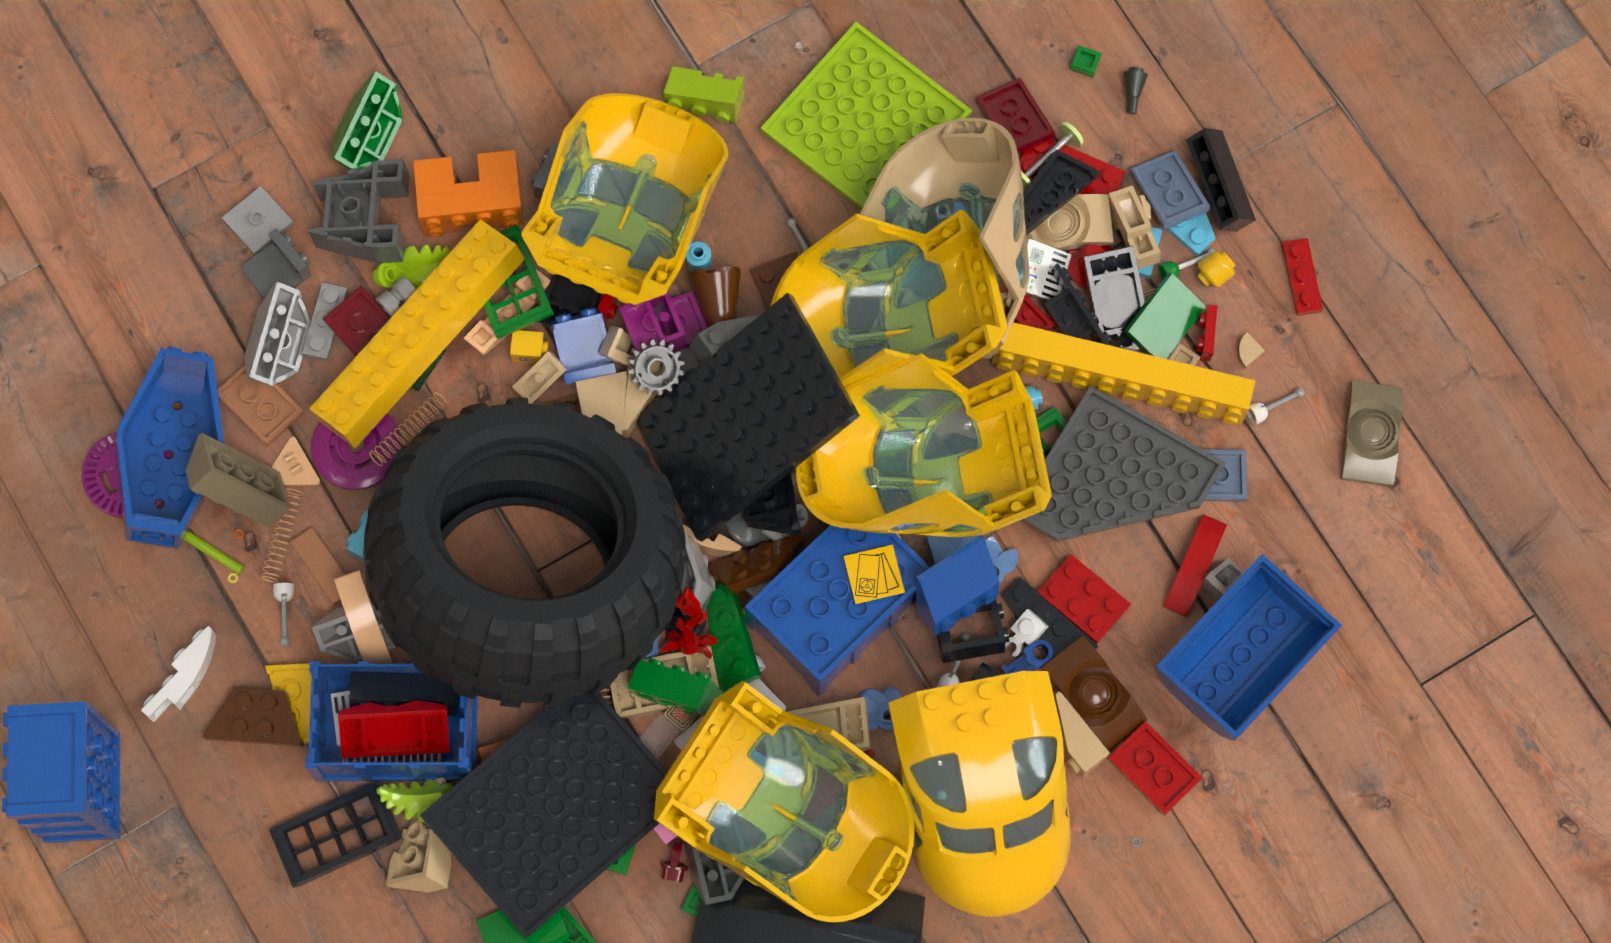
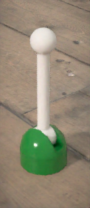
[1158,249,1215,280]

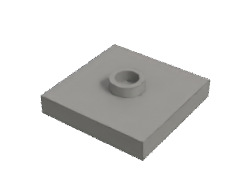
[222,186,294,255]

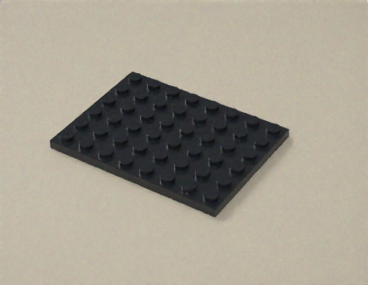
[636,293,860,542]
[420,692,668,940]

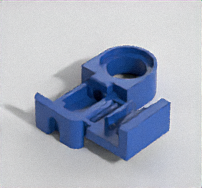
[1002,640,1054,674]

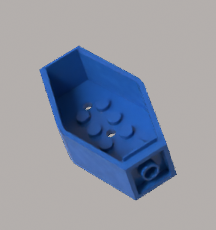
[115,347,224,549]

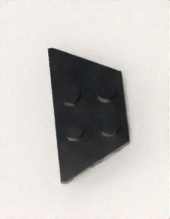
[743,472,801,536]

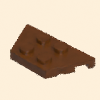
[708,535,804,594]
[203,687,304,747]

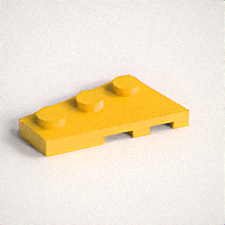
[265,663,312,744]

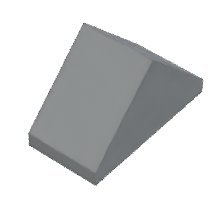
[1201,558,1244,602]

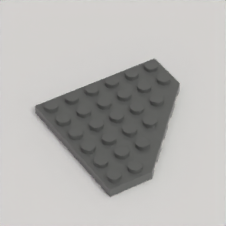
[1020,385,1226,542]

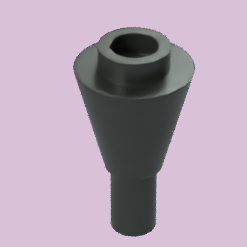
[1123,67,1148,114]

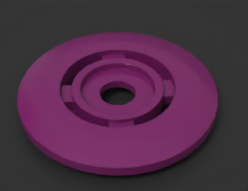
[311,414,402,490]
[82,432,172,518]

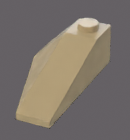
[386,778,451,893]

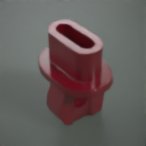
[660,839,689,882]

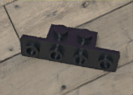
[1043,263,1113,346]

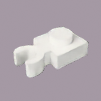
[1005,609,1049,657]

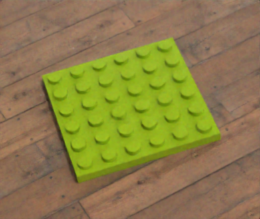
[760,22,972,212]

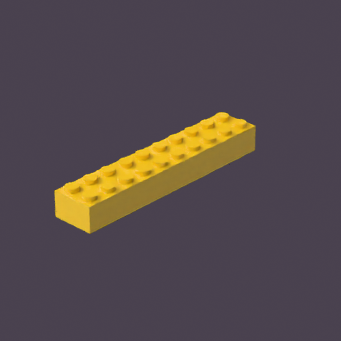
[309,219,525,448]
[992,323,1255,425]

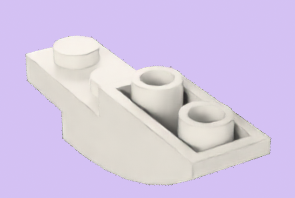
[141,626,217,722]

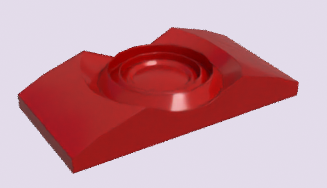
[338,700,450,758]

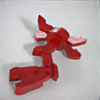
[661,588,718,659]

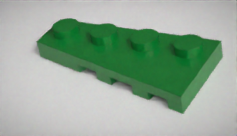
[708,584,762,693]

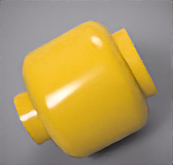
[1197,250,1236,288]

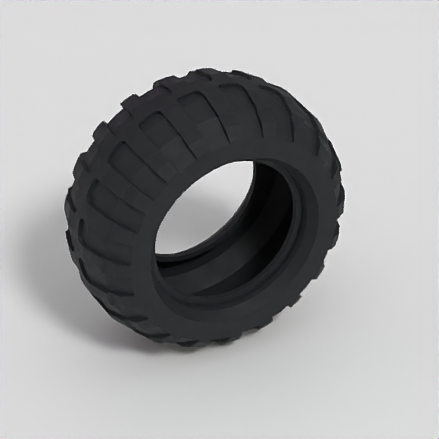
[363,397,686,708]

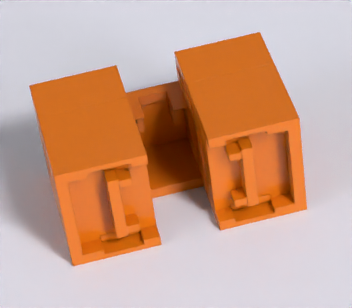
[413,150,525,237]

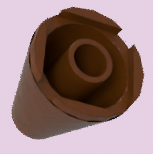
[690,266,741,328]

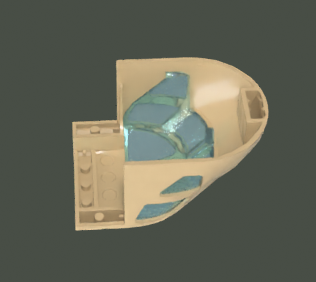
[858,118,1030,359]

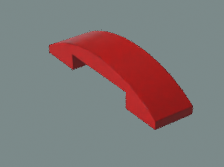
[1163,514,1227,617]

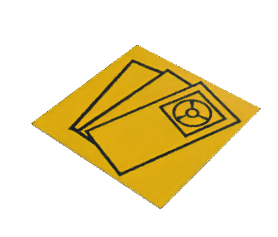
[843,545,905,604]

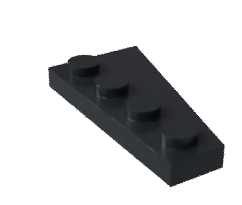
[1002,577,1098,659]

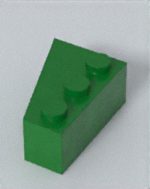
[628,658,724,716]

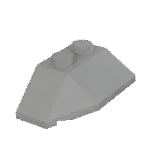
[244,282,311,387]
[679,533,715,629]
[312,597,396,662]

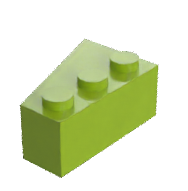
[663,66,745,123]

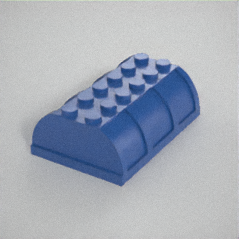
[1155,554,1342,741]

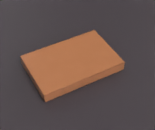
[217,364,305,447]

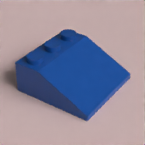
[916,535,1000,636]

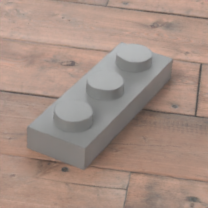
[302,282,348,362]

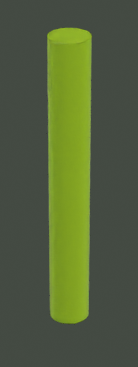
[183,531,245,575]

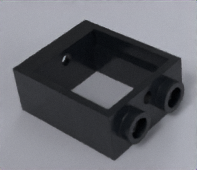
[937,599,1009,663]

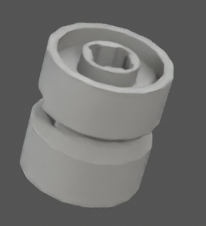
[375,276,416,318]

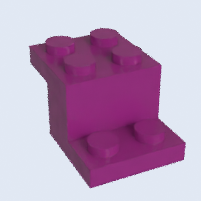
[619,291,707,352]

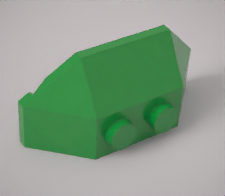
[332,71,403,170]

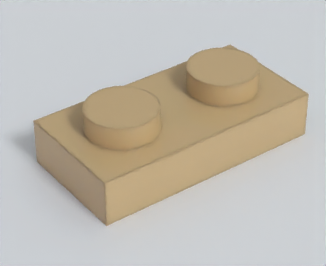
[512,350,568,404]

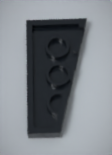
[1013,149,1099,236]

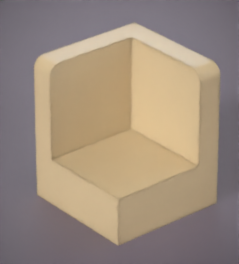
[598,326,633,366]

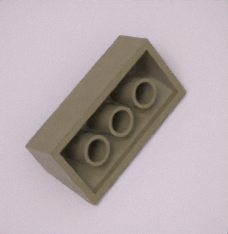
[186,433,290,528]

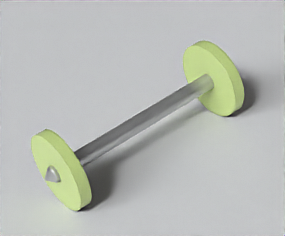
[1021,121,1084,191]

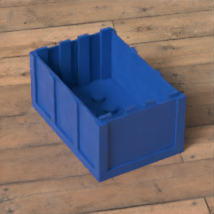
[745,525,930,697]
[305,661,478,782]
[2,701,121,843]

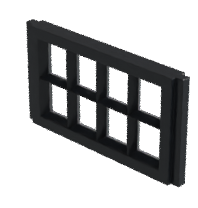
[269,781,402,888]

